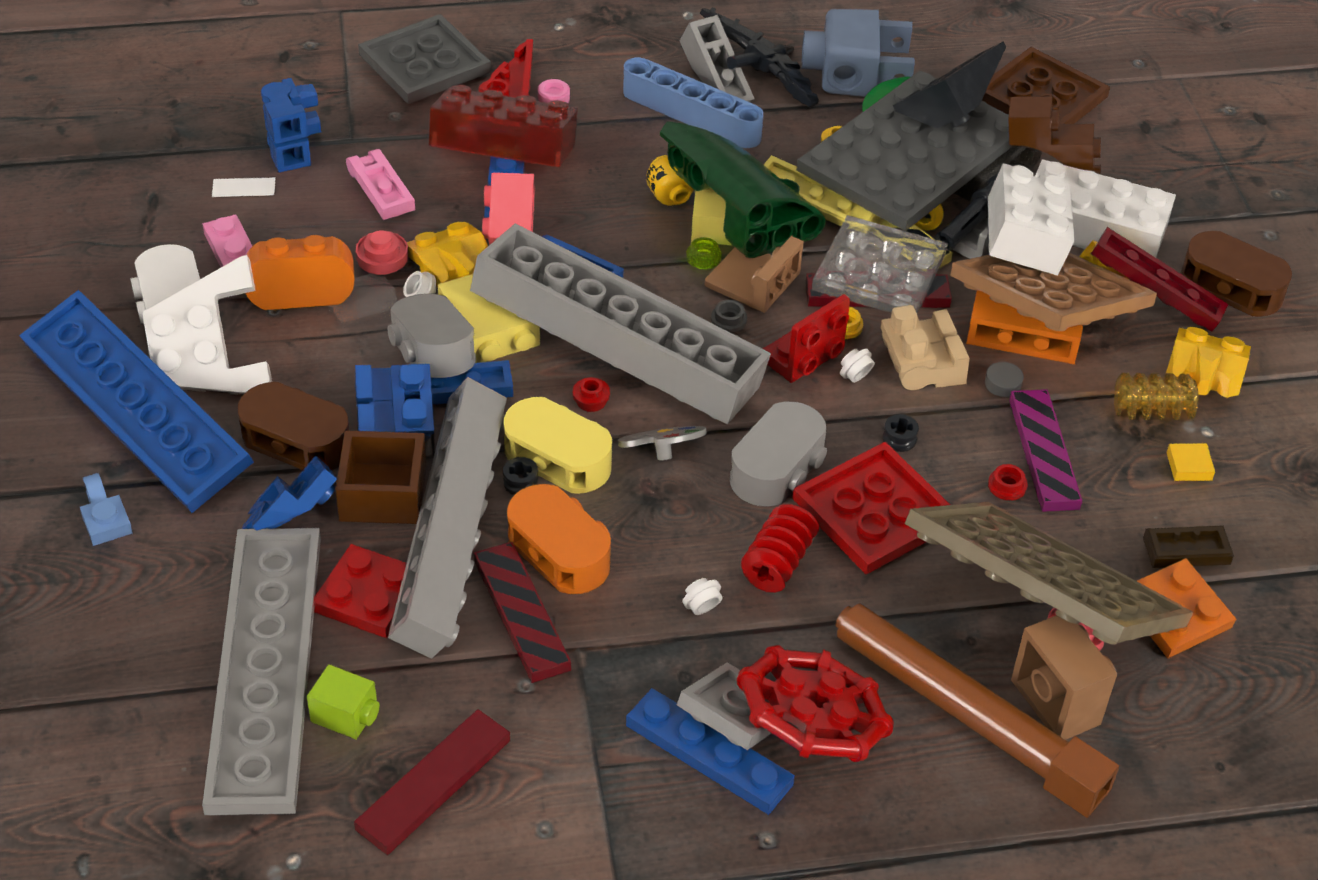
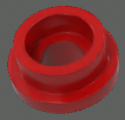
[573,377,610,412]
[988,464,1028,501]

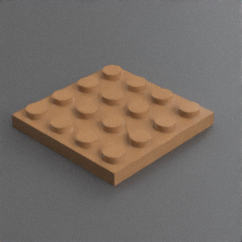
[950,252,1157,331]

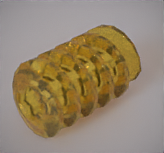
[1114,373,1199,421]

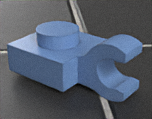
[80,473,133,546]

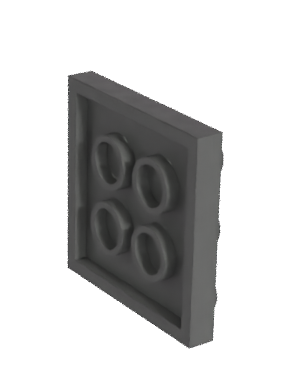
[358,14,491,104]

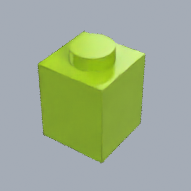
[307,664,380,740]

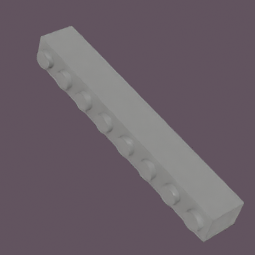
[388,377,507,659]

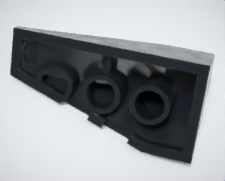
[893,41,1006,129]

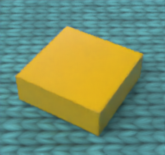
[1167,443,1215,481]

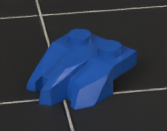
[242,456,337,531]

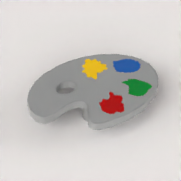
[617,426,707,460]

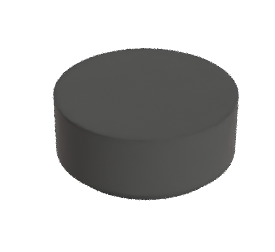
[985,362,1024,397]

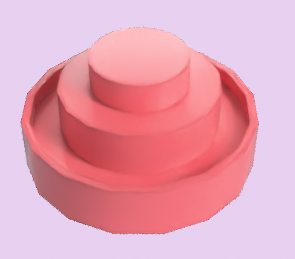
[356,230,409,275]

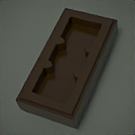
[1143,525,1234,568]

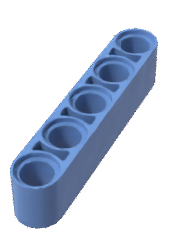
[623,57,763,148]

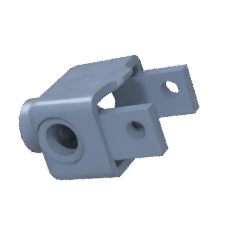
[801,9,915,97]

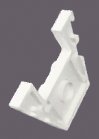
[142,255,272,395]

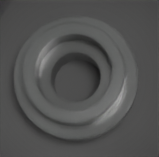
[711,300,747,333]

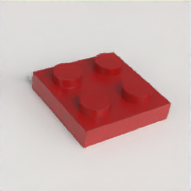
[314,544,407,639]

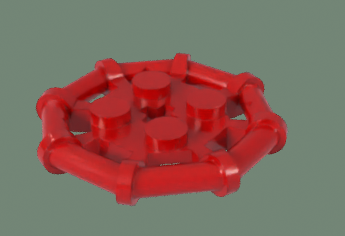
[737,645,894,762]

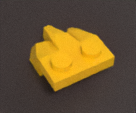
[407,222,488,288]
[1166,327,1251,398]

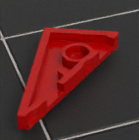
[464,39,533,119]

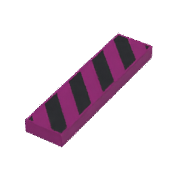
[1009,389,1083,512]

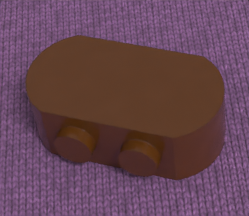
[1181,231,1292,317]
[238,382,349,470]

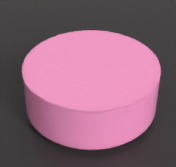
[538,79,570,108]

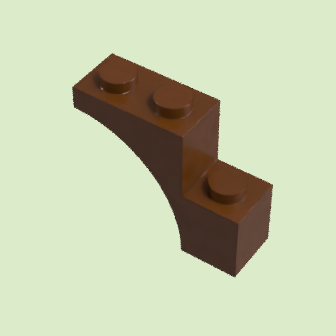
[1008,96,1101,175]

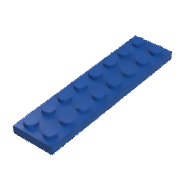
[19,290,254,513]

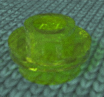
[686,237,721,269]

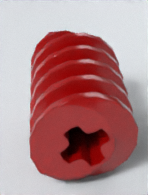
[741,504,819,593]

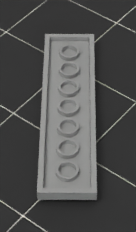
[202,528,321,815]

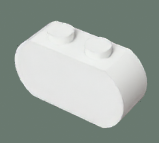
[130,244,200,324]

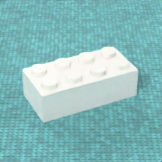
[1035,159,1176,258]

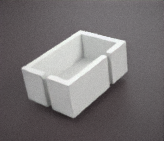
[988,163,1074,276]

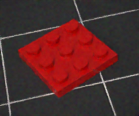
[792,442,951,575]

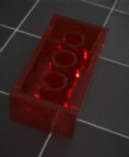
[429,85,578,167]

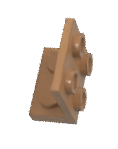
[705,236,804,313]

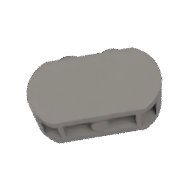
[387,294,476,378]
[730,401,827,506]

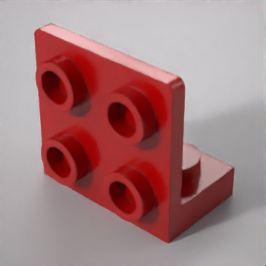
[763,294,850,383]

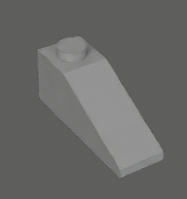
[679,15,755,103]

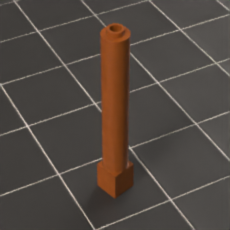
[835,603,1120,818]

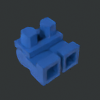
[261,78,321,173]
[355,364,434,441]

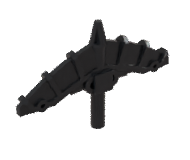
[700,7,819,107]

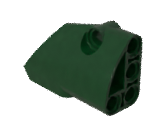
[660,121,825,258]

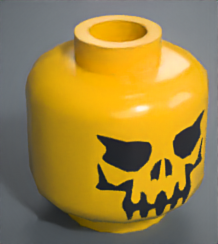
[646,155,694,206]

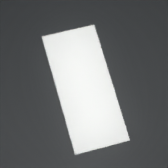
[212,177,275,197]

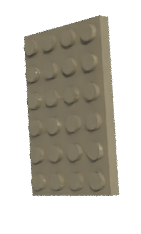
[905,502,1193,644]

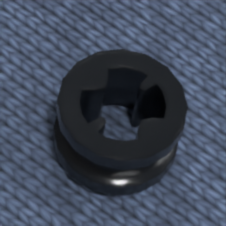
[883,414,919,452]
[503,457,538,495]

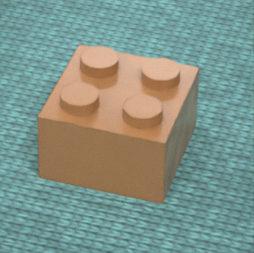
[1011,615,1117,740]

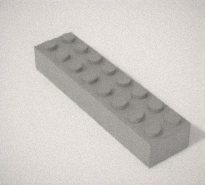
[470,223,771,425]

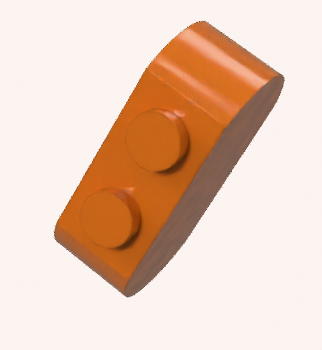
[246,235,354,310]
[507,484,611,594]

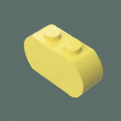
[504,397,612,494]

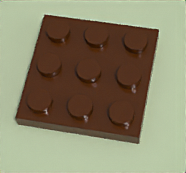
[982,47,1110,124]

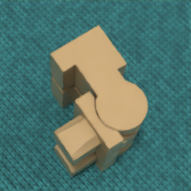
[880,305,970,390]

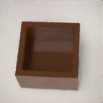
[335,431,427,524]

